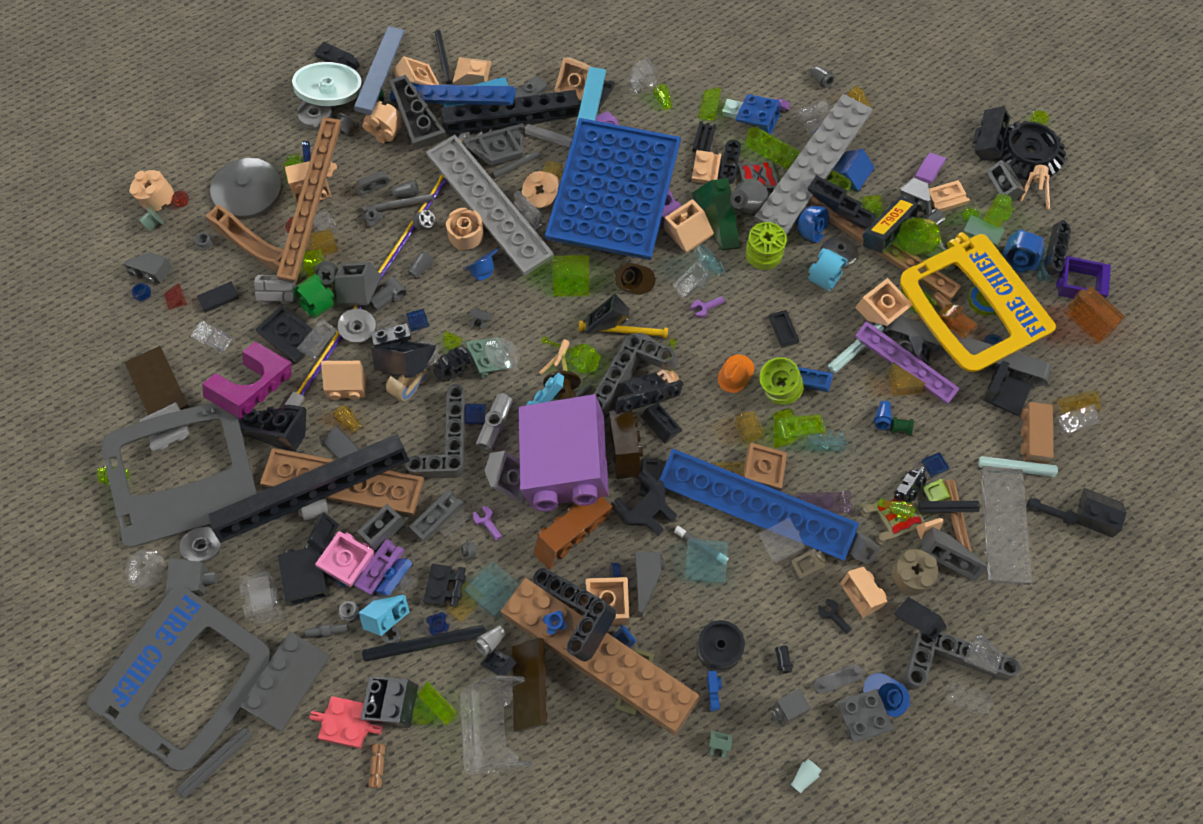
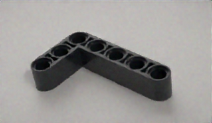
[533,568,616,662]

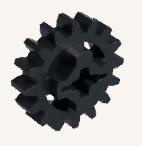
[433,346,473,382]

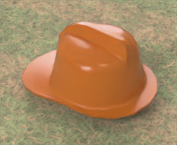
[718,354,755,393]

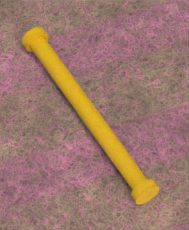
[579,321,668,339]

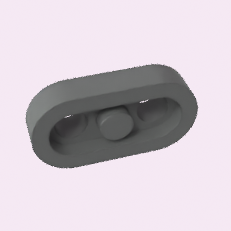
[354,172,389,196]

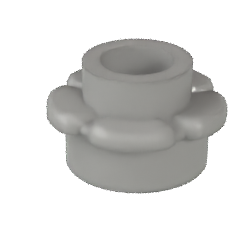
[339,601,359,621]

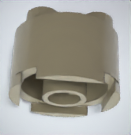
[892,549,938,596]

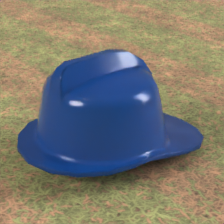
[463,249,498,281]
[863,673,911,717]

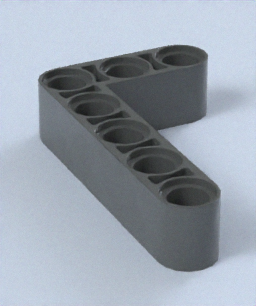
[594,334,678,419]
[405,384,466,478]
[903,630,1020,690]

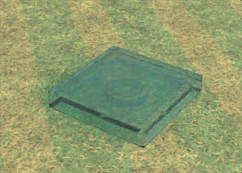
[685,539,728,583]
[464,561,520,618]

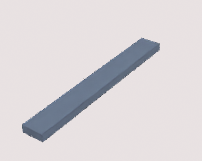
[354,26,404,115]

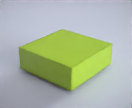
[923,479,951,501]

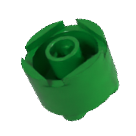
[292,274,334,319]

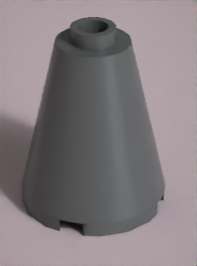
[730,179,768,214]

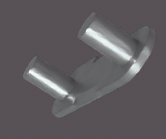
[814,665,863,694]

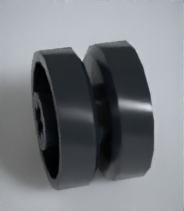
[696,620,745,673]

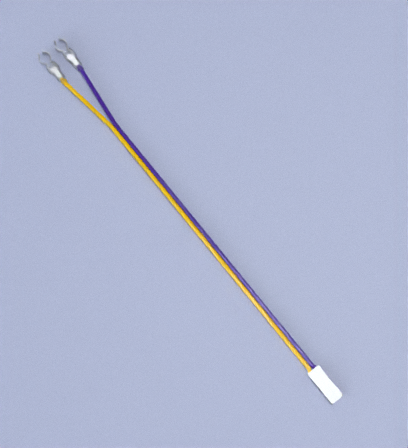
[285,129,491,406]

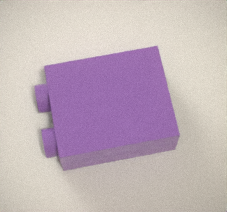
[519,394,609,512]

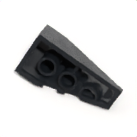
[238,404,307,452]

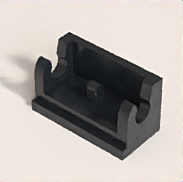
[894,597,947,640]

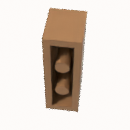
[1020,402,1054,464]

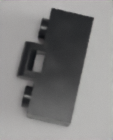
[973,106,1011,161]

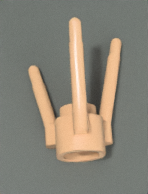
[1019,165,1050,210]

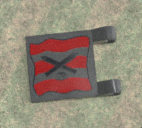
[738,160,779,190]

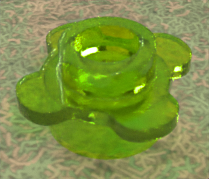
[961,207,979,220]

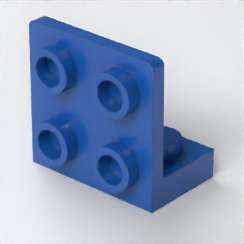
[736,94,780,139]

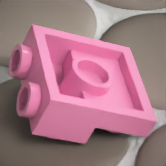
[315,531,374,587]

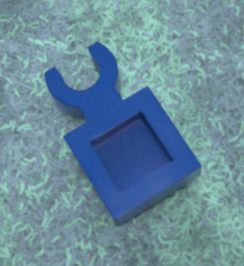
[706,671,722,711]

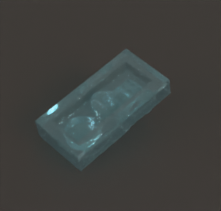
[805,430,847,452]

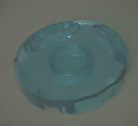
[694,245,724,276]

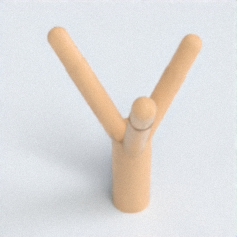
[539,340,570,374]

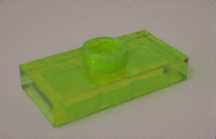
[862,195,884,219]

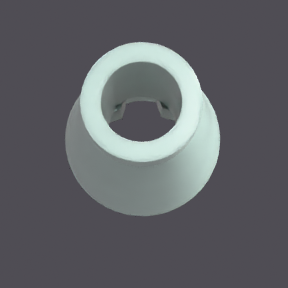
[791,759,822,793]

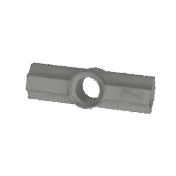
[476,393,513,451]

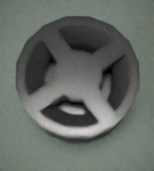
[413,210,435,230]

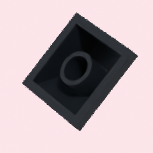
[585,294,630,334]

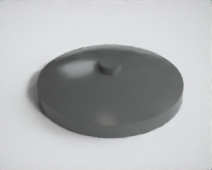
[210,158,282,219]

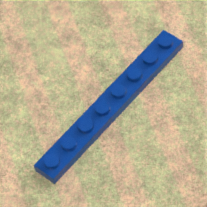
[389,84,516,105]

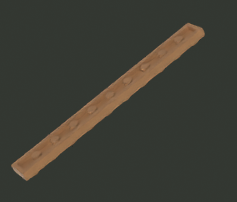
[276,117,341,283]
[806,196,961,302]

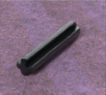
[918,500,980,513]

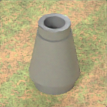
[475,626,506,655]

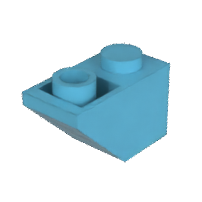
[359,595,409,636]

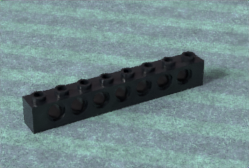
[441,90,580,135]

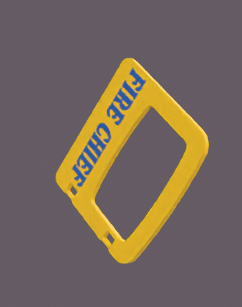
[900,234,1056,372]

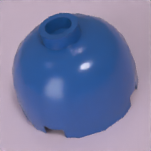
[796,206,829,243]

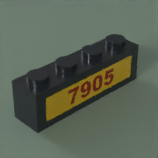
[862,196,919,254]

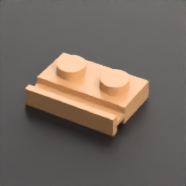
[691,150,721,184]
[929,180,970,212]

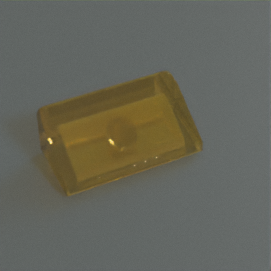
[1057,390,1101,418]

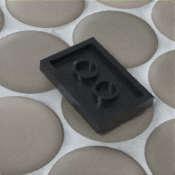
[255,305,323,364]

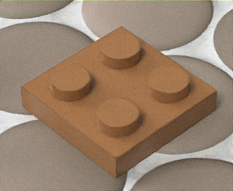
[743,442,787,491]

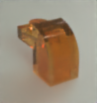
[938,304,977,339]

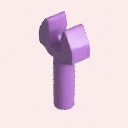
[691,296,724,319]
[473,506,502,541]

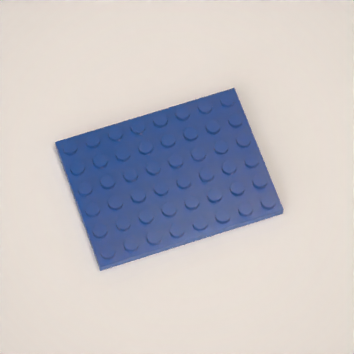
[545,118,681,260]

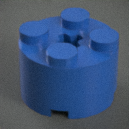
[1002,230,1044,273]

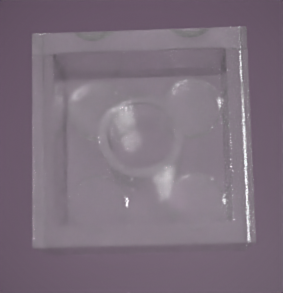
[240,570,283,627]

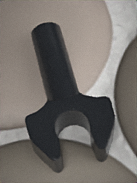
[818,599,852,634]

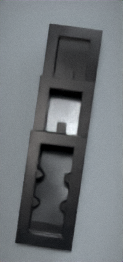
[807,175,877,230]

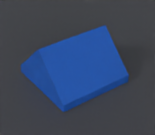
[828,149,875,192]

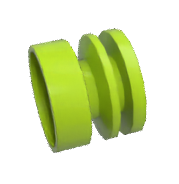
[745,222,787,270]
[760,357,804,405]

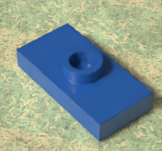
[798,367,833,393]
[375,558,412,596]

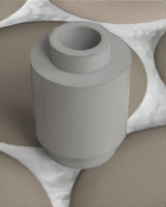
[298,499,328,521]

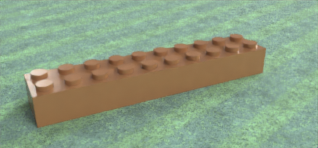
[501,578,699,736]

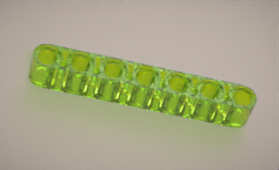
[745,127,851,196]

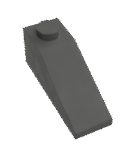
[921,527,988,581]
[635,551,665,617]

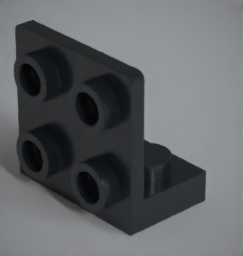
[983,360,1032,416]

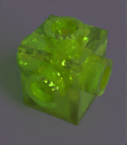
[567,343,601,373]

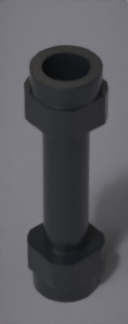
[1026,497,1078,525]

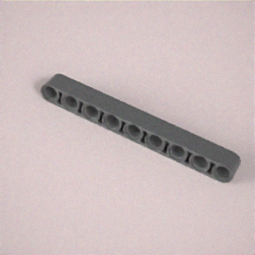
[884,316,1052,386]

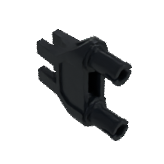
[611,469,677,536]

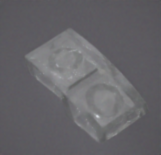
[191,321,233,353]
[1055,404,1101,435]

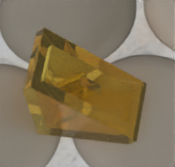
[888,362,926,397]

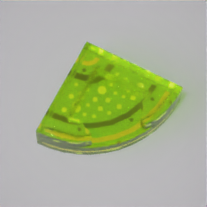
[444,331,463,352]

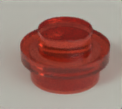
[171,190,189,207]

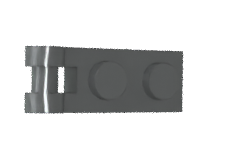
[409,490,464,542]

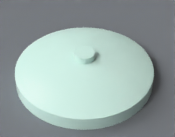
[292,62,362,106]

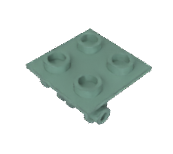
[465,337,512,379]

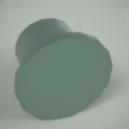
[139,206,165,231]

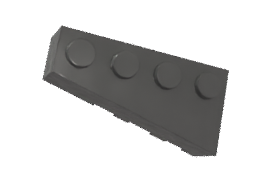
[389,75,447,150]

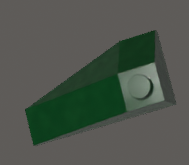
[692,178,740,251]

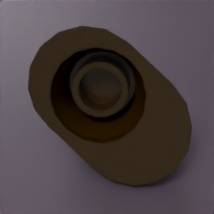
[615,263,656,295]

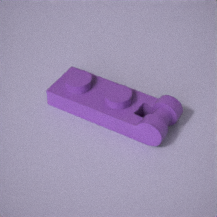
[354,539,405,597]

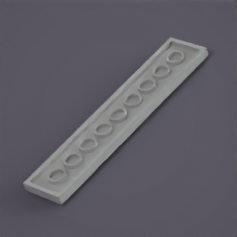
[754,94,873,235]
[426,135,554,276]

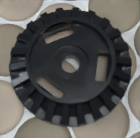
[996,121,1066,181]

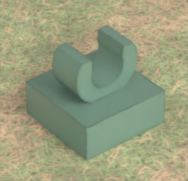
[709,730,732,758]

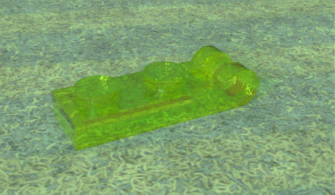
[776,414,825,440]

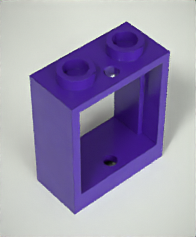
[1056,256,1111,305]

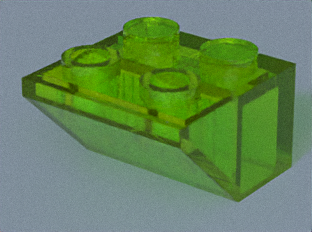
[552,255,590,296]

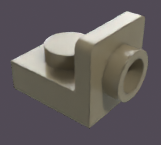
[791,549,826,579]

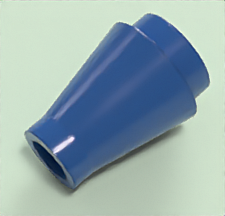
[873,401,893,430]

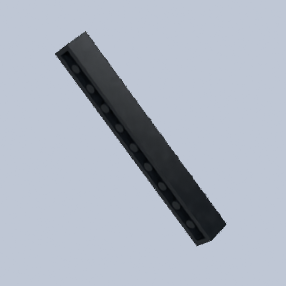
[208,433,410,543]

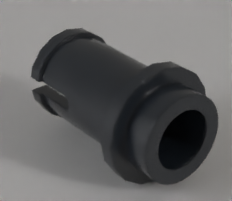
[775,645,794,674]

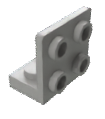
[140,403,189,451]

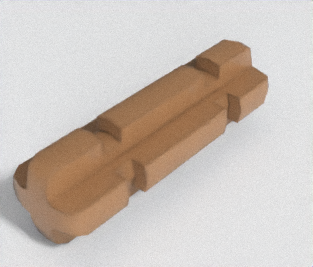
[369,744,385,788]

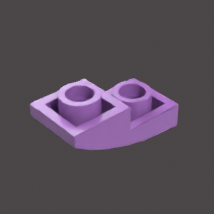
[915,153,946,184]

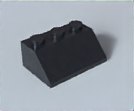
[371,340,436,378]

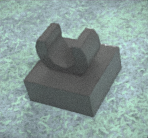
[469,308,493,329]

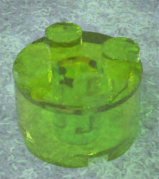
[897,218,941,254]

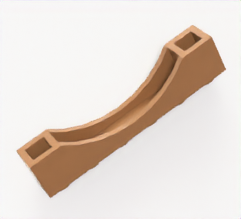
[206,204,303,274]

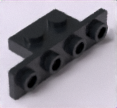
[615,372,683,414]

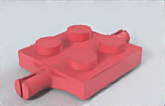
[310,696,383,749]

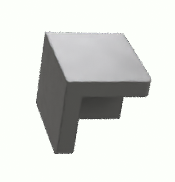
[848,531,881,565]

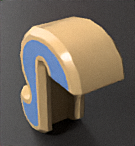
[386,368,429,402]

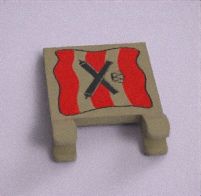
[860,495,925,545]

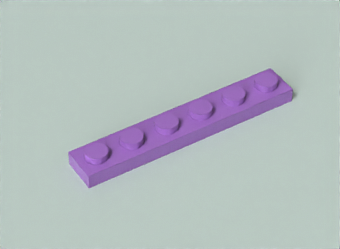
[854,321,960,404]

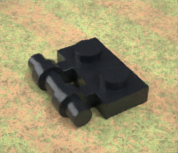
[423,564,466,608]

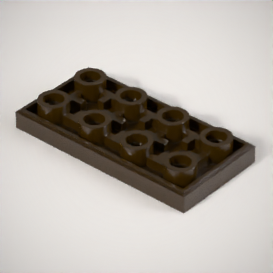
[124,346,190,415]
[512,638,548,732]

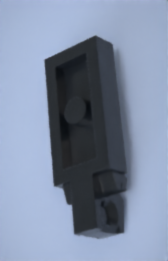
[314,41,360,70]

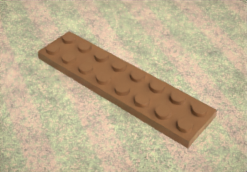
[260,448,424,516]

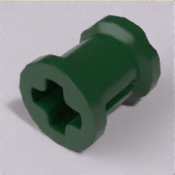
[891,416,914,436]

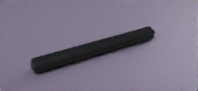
[362,625,486,662]

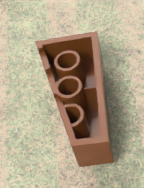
[533,497,613,570]

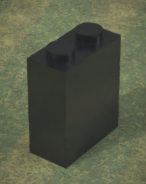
[278,545,330,606]

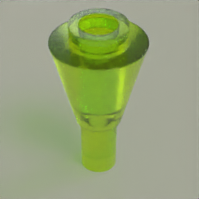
[877,498,916,521]

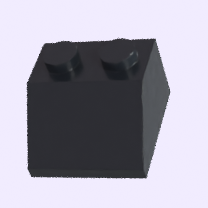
[1076,488,1127,538]

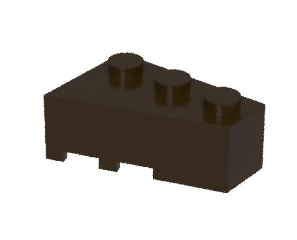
[609,410,643,479]

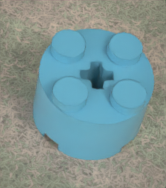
[808,248,848,292]

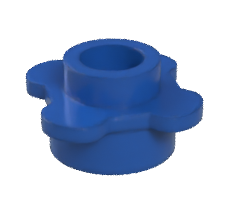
[543,611,567,635]

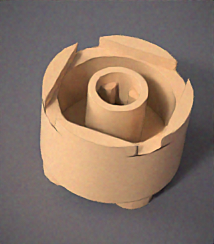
[362,101,404,143]
[129,170,174,212]
[522,171,560,208]
[446,208,484,251]

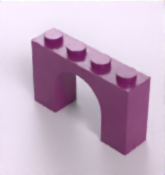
[202,342,292,419]

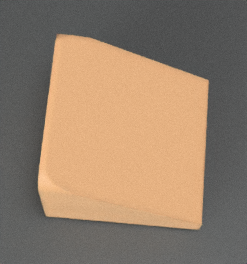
[916,518,943,540]

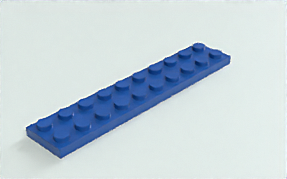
[660,448,859,561]

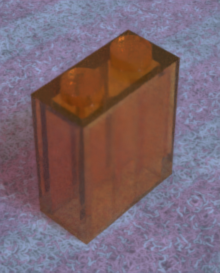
[1066,286,1125,344]

